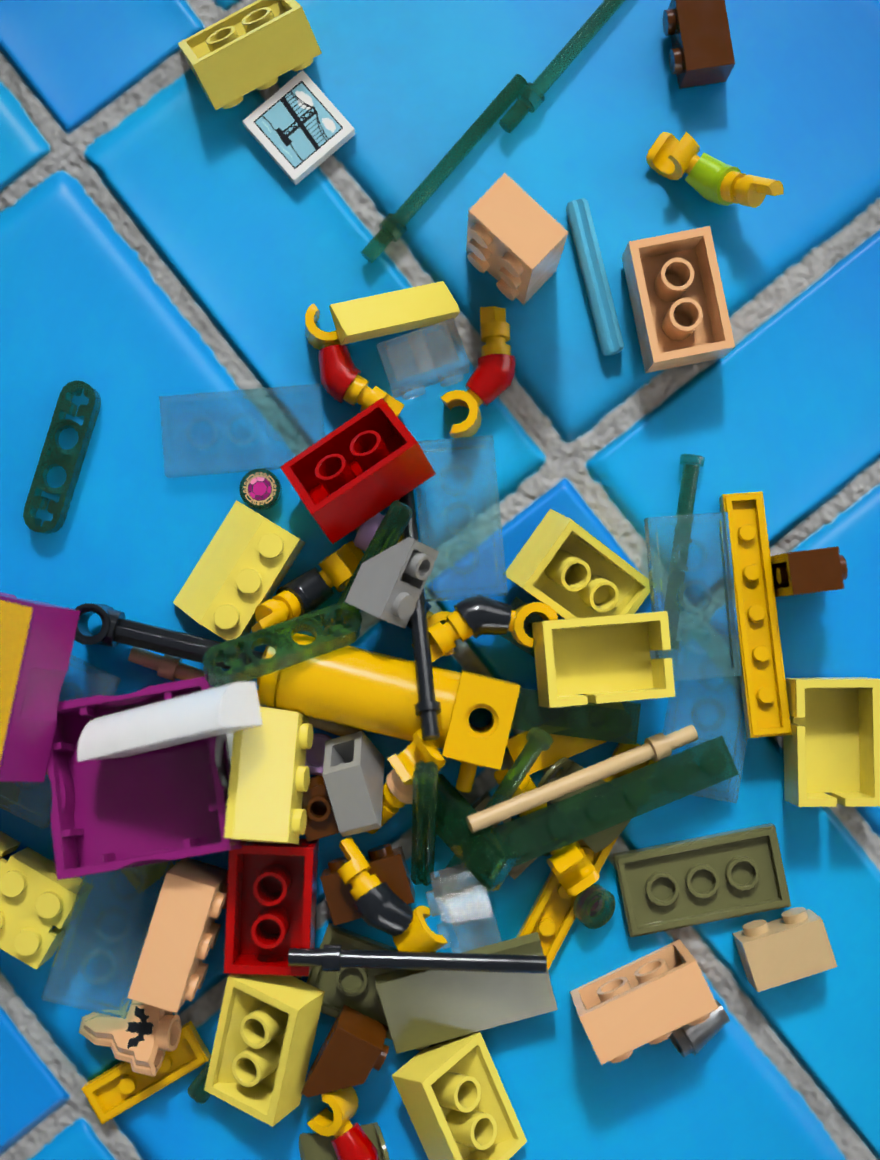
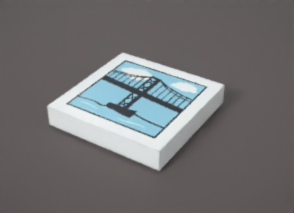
[242,70,356,185]

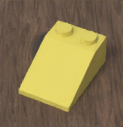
[503,509,656,619]

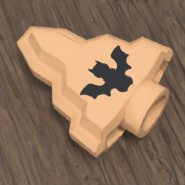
[79,999,182,1077]

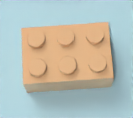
[466,173,568,305]
[622,226,735,373]
[127,858,228,1014]
[570,939,719,1065]

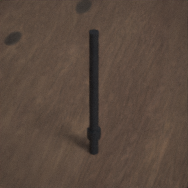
[288,945,547,974]

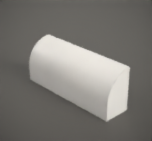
[77,681,263,762]

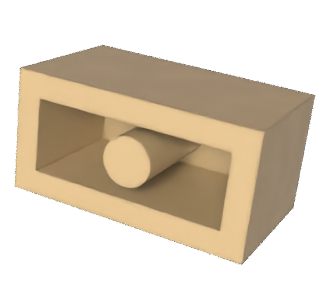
[732,907,838,992]

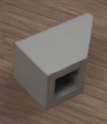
[345,537,439,629]
[322,731,385,837]

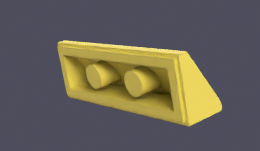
[329,281,460,345]

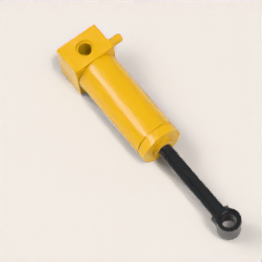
[74,603,521,793]

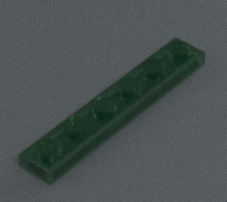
[491,736,739,869]

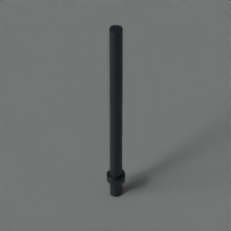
[398,490,441,741]

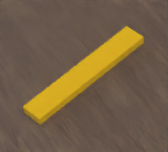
[719,491,792,738]
[516,735,658,969]

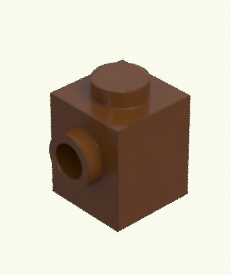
[302,774,339,842]

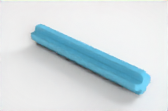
[566,198,624,356]

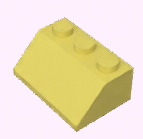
[178,0,322,110]
[173,500,306,646]
[224,707,313,844]
[204,974,325,1127]
[392,1032,527,1160]

